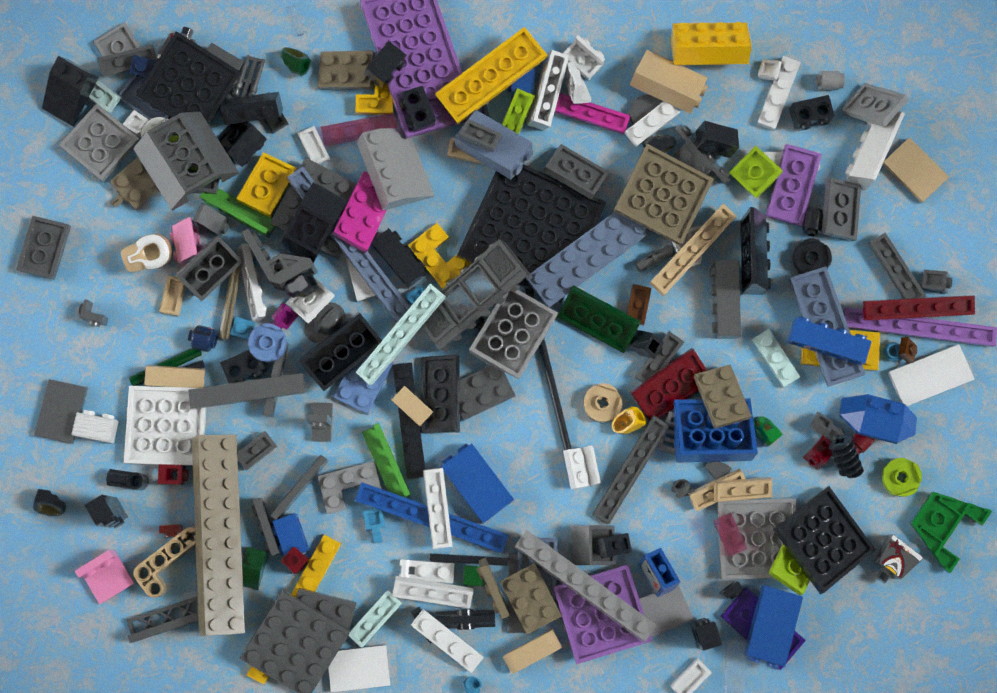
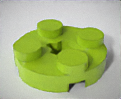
[881,458,922,497]

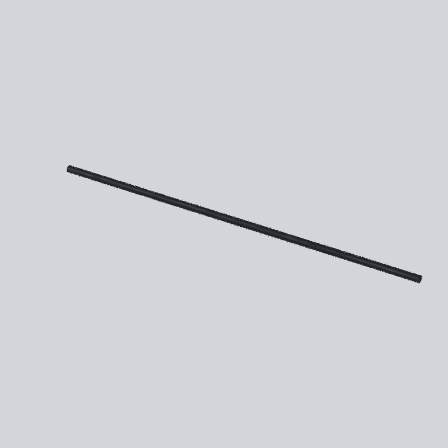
[480,104,572,451]

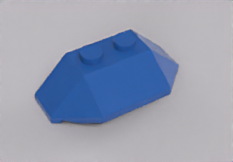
[839,394,917,444]

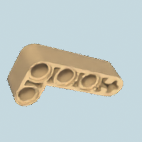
[133,527,196,598]

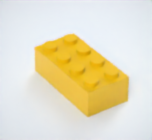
[671,22,752,65]

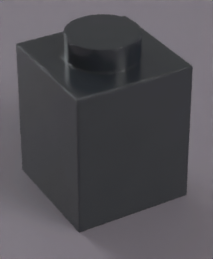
[629,330,664,359]

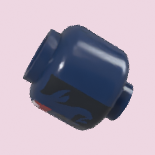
[188,325,218,352]

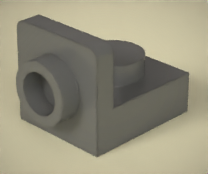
[921,270,952,294]

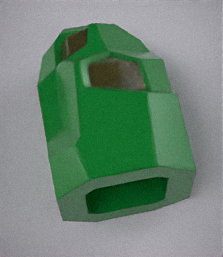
[753,416,783,447]

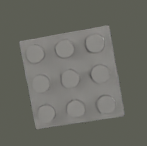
[59,103,140,182]

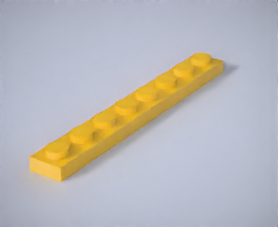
[247,534,342,685]

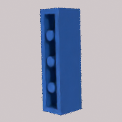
[786,317,872,366]

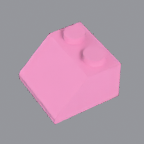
[170,217,202,267]

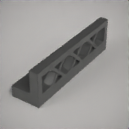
[127,596,198,643]

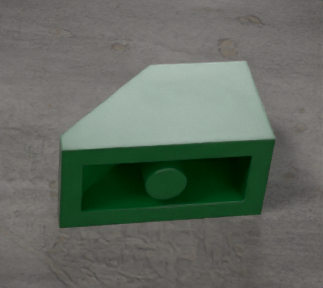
[242,547,269,590]

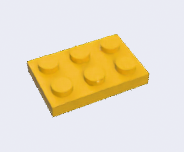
[236,152,297,218]

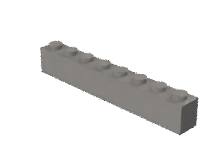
[515,530,657,643]

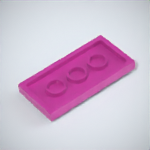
[332,171,387,253]

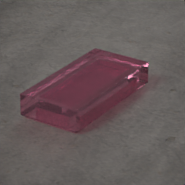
[713,513,748,557]

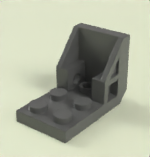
[242,229,318,291]

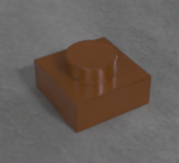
[898,337,917,363]

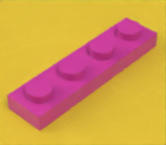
[555,93,630,135]

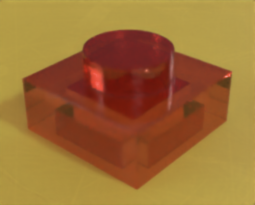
[159,524,183,538]

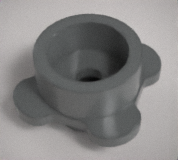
[671,479,694,498]

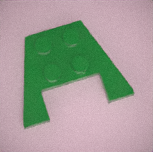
[910,492,992,573]

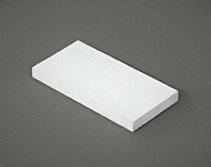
[888,344,975,406]

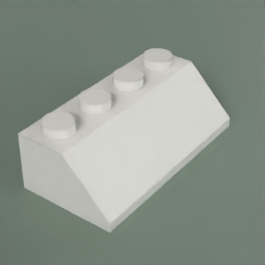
[845,112,905,190]

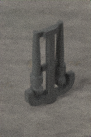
[227,55,265,99]

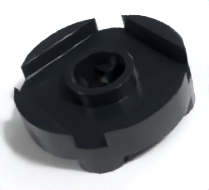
[793,238,832,274]

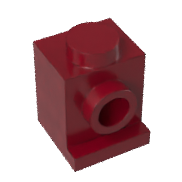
[158,464,189,485]

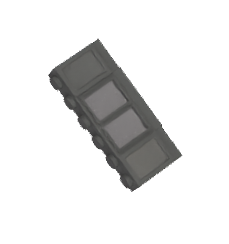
[422,239,533,352]

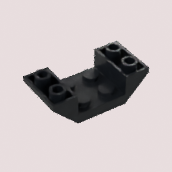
[279,182,347,264]

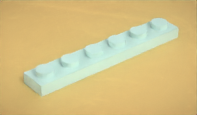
[356,284,446,386]

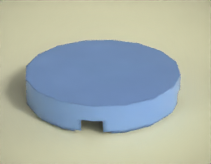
[248,323,287,362]

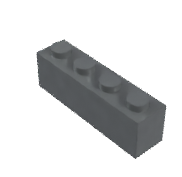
[710,260,741,339]

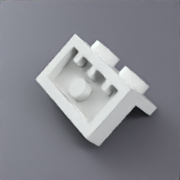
[564,62,591,104]
[563,445,600,489]

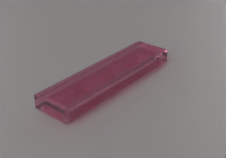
[321,113,397,146]

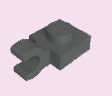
[810,411,845,442]

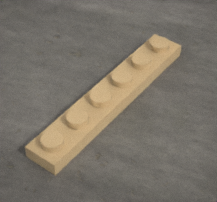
[649,203,737,296]

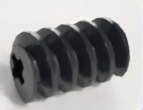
[829,435,864,478]

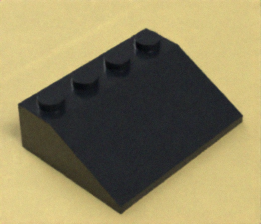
[740,207,771,295]

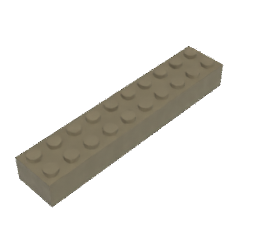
[192,435,245,636]

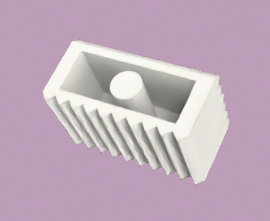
[72,410,119,444]

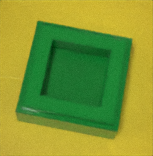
[463,565,483,586]

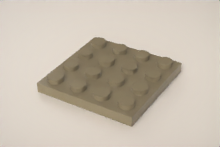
[613,144,714,246]

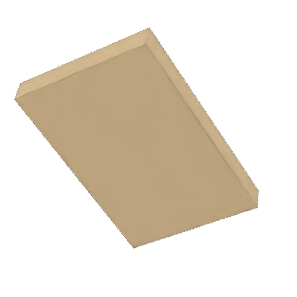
[882,137,949,203]

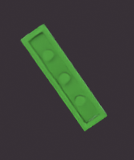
[200,188,275,239]
[362,423,411,498]

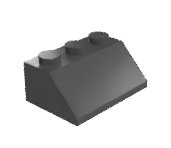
[175,235,243,302]

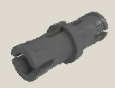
[635,245,674,273]

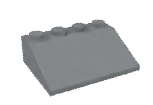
[357,128,435,211]
[469,290,558,379]

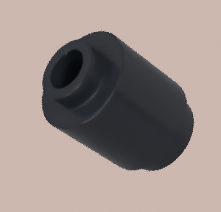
[803,207,823,237]

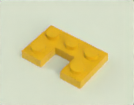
[355,84,394,115]
[408,223,471,290]

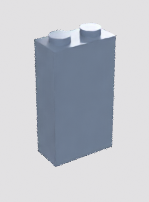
[454,110,533,179]

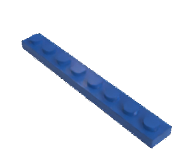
[355,482,509,553]

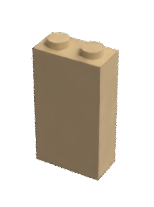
[630,50,708,114]

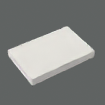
[328,645,390,692]

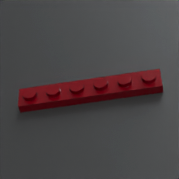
[863,295,975,320]

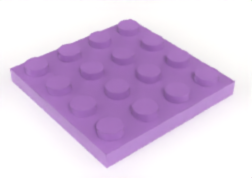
[553,565,652,665]

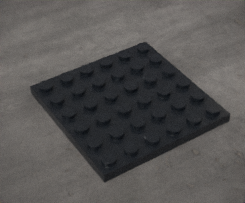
[457,164,606,304]

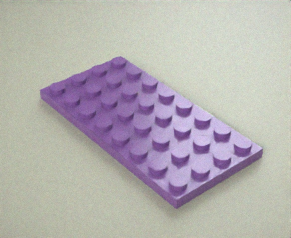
[360,0,471,139]

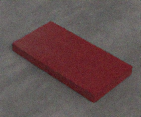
[630,348,707,421]

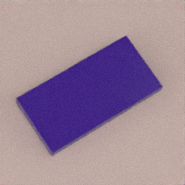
[720,587,806,670]

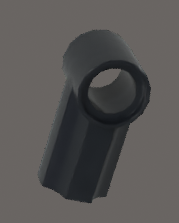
[106,469,149,491]

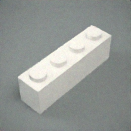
[526,50,569,131]

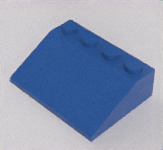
[674,398,758,463]

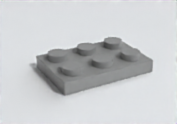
[841,83,908,127]

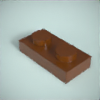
[627,284,652,326]

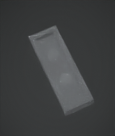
[723,639,746,693]

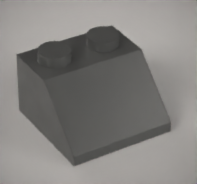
[571,525,616,565]

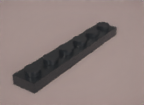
[393,362,426,480]

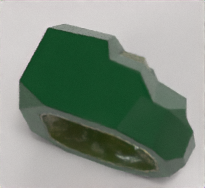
[280,47,311,76]

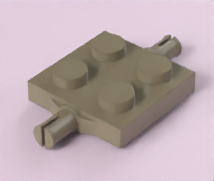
[110,157,159,210]

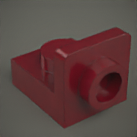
[803,436,832,470]
[281,547,310,574]

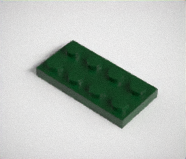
[557,285,641,353]

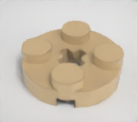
[583,383,622,422]

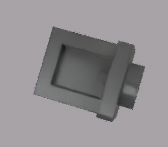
[79,299,109,327]

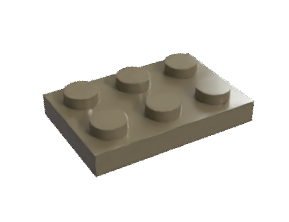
[318,50,376,90]
[694,364,752,429]
[500,563,562,635]

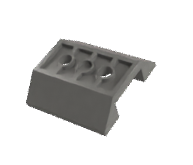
[133,112,239,211]

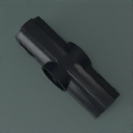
[436,609,495,630]

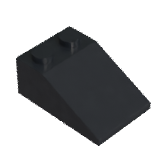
[42,56,99,127]

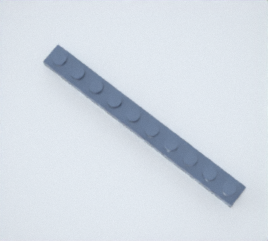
[287,166,410,323]

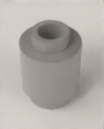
[815,71,845,90]

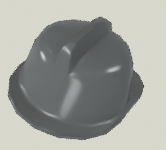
[305,302,346,343]

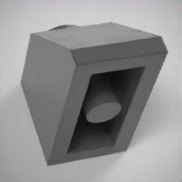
[193,203,229,238]

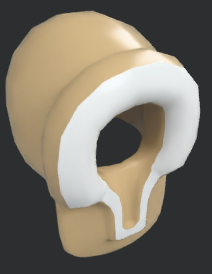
[121,234,173,272]

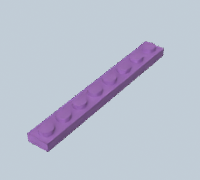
[843,307,997,347]

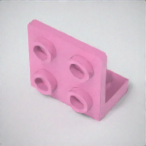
[75,550,134,604]

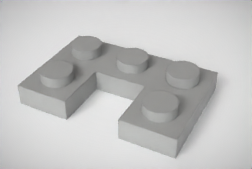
[318,461,382,514]

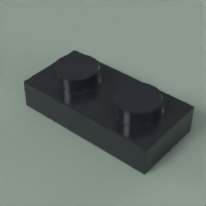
[597,533,632,559]

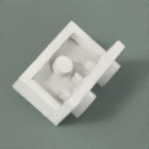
[563,35,605,81]

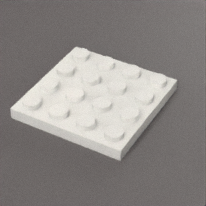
[124,386,207,466]

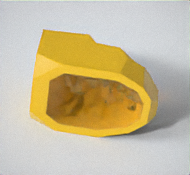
[611,406,646,435]

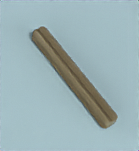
[218,266,241,340]

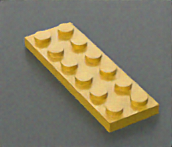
[435,27,548,124]

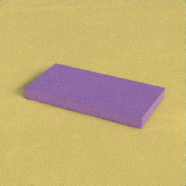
[765,144,822,227]

